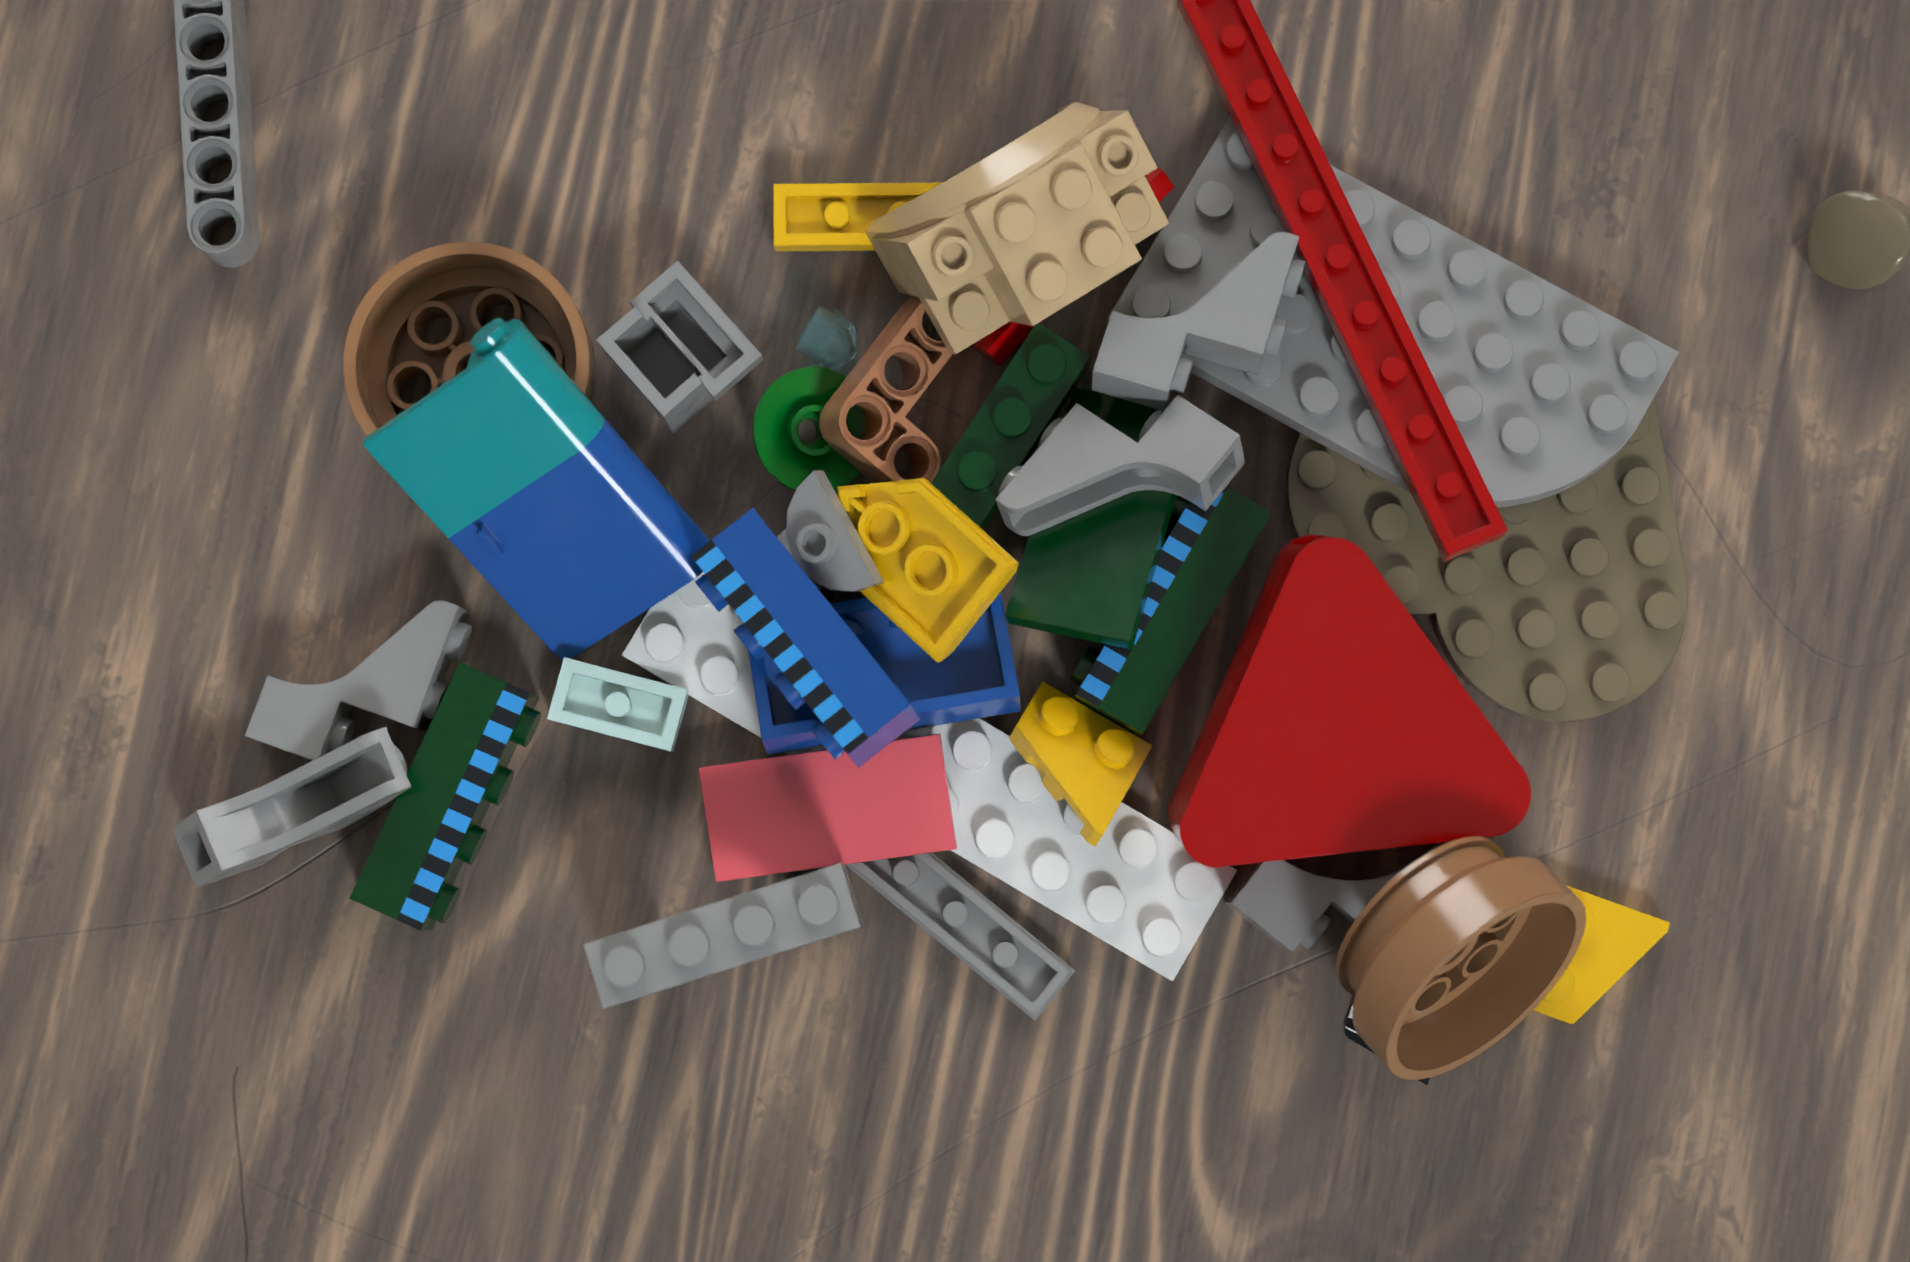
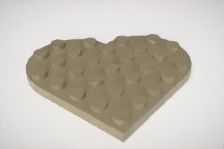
[1285,328,1688,723]

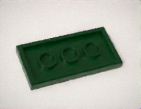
[1005,388,1177,650]

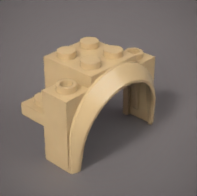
[865,102,1170,354]

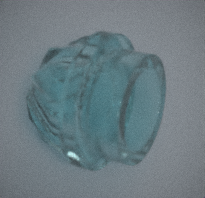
[794,305,858,370]

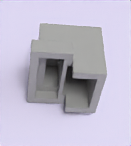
[596,261,764,434]

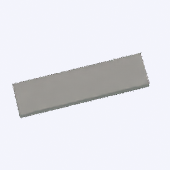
[845,853,1075,1021]

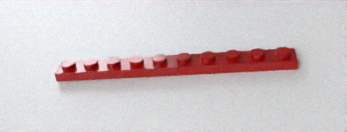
[1177,0,1508,562]

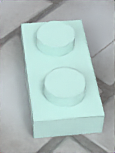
[547,657,689,752]

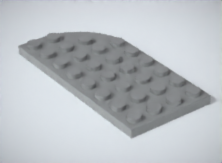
[1107,117,1679,507]

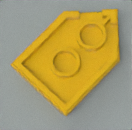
[837,478,1019,663]

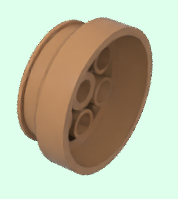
[343,242,596,436]
[1335,836,1586,1080]

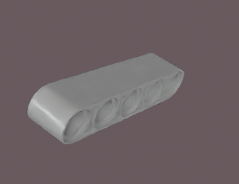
[173,0,260,268]

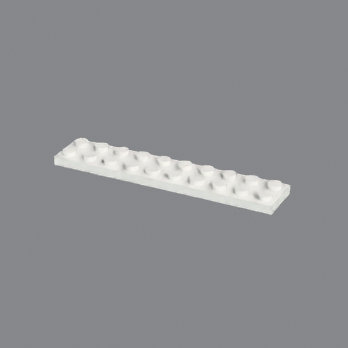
[622,572,1237,981]

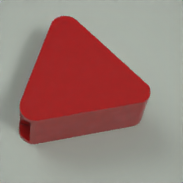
[1167,534,1531,868]

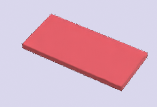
[699,733,957,882]

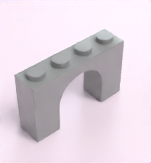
[583,863,865,1009]

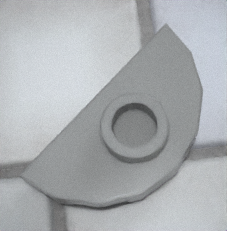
[786,470,885,592]

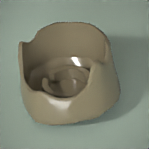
[1806,190,1910,289]

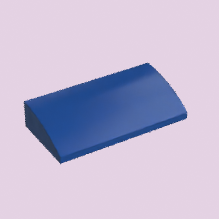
[748,592,1021,755]

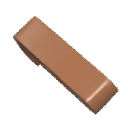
[819,295,952,483]

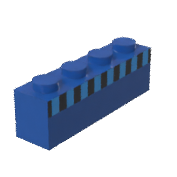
[691,508,920,768]

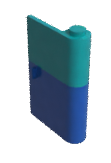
[362,318,711,662]

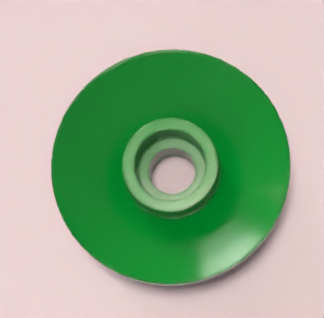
[752,367,866,491]

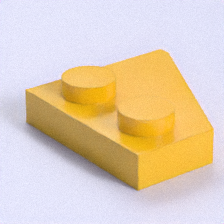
[1009,681,1153,847]
[1533,885,1670,1024]

